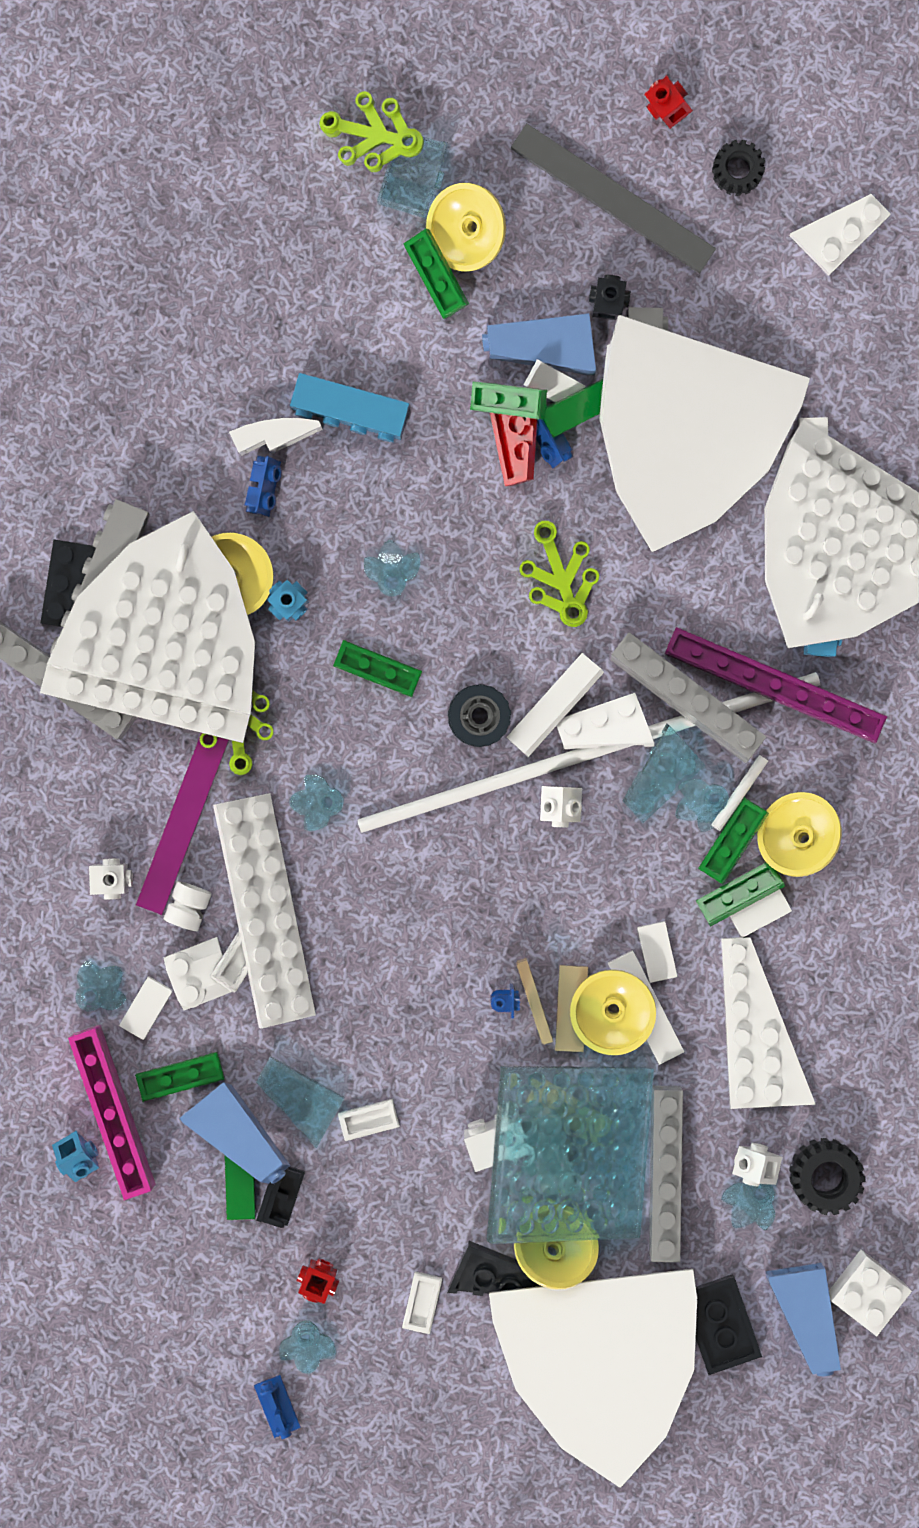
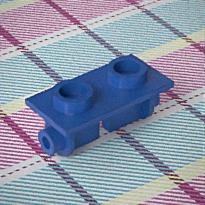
[536,419,573,469]
[244,456,282,517]
[490,984,520,1018]
[254,1375,301,1439]

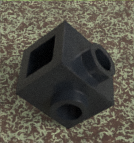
[589,274,631,321]

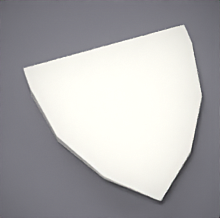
[599,315,810,552]
[764,420,919,648]
[40,511,255,743]
[489,1269,697,1488]

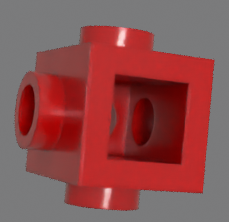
[644,76,693,129]
[296,1258,340,1304]

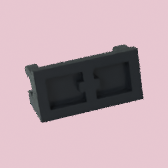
[256,1166,305,1228]

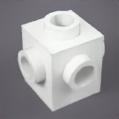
[540,786,582,827]
[89,858,133,899]
[732,1143,782,1186]

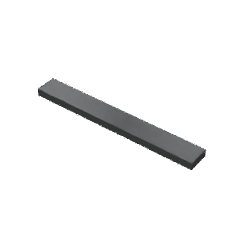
[511,123,716,274]

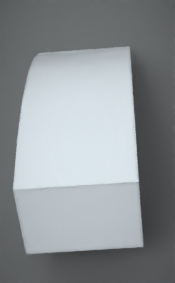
[229,418,323,456]

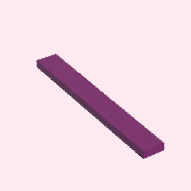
[665,627,888,744]
[136,733,229,915]

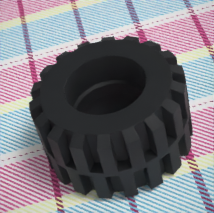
[789,1138,866,1215]

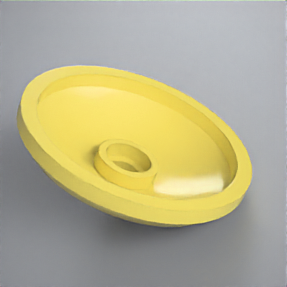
[426,183,506,271]
[212,533,273,615]
[757,792,842,877]
[570,970,656,1055]
[514,1203,599,1289]

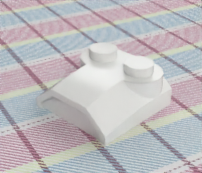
[164,937,232,1010]

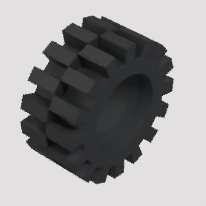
[712,140,765,196]

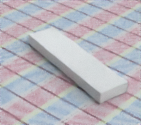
[506,653,604,757]
[608,950,684,1065]

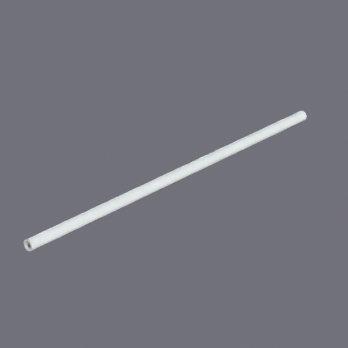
[357,672,820,833]

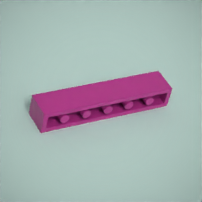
[68,1025,156,1200]

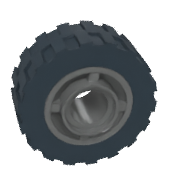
[447,684,511,747]

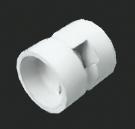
[163,881,212,931]

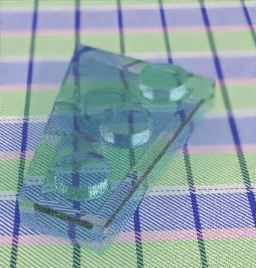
[623,723,705,823]
[256,1056,345,1148]

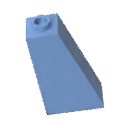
[482,314,596,375]
[180,1082,290,1184]
[765,1263,841,1377]

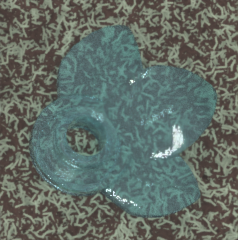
[364,540,420,597]
[288,775,344,831]
[675,779,729,832]
[75,958,127,1012]
[721,1183,775,1230]
[279,1320,336,1375]

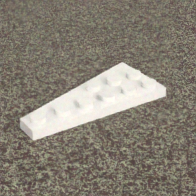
[721,937,815,1109]

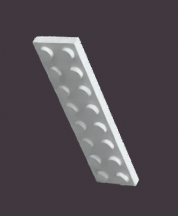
[213,793,316,1028]

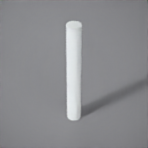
[711,755,768,831]

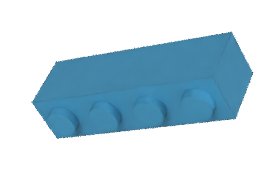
[290,373,410,443]

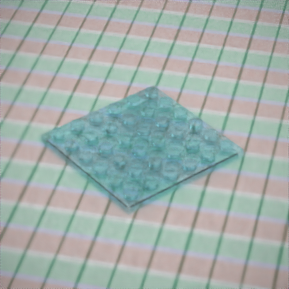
[487,1066,654,1244]

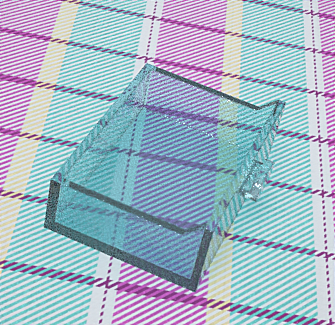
[377,132,448,219]

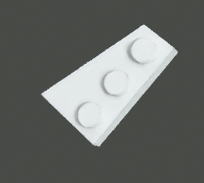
[789,194,891,276]
[556,693,654,749]

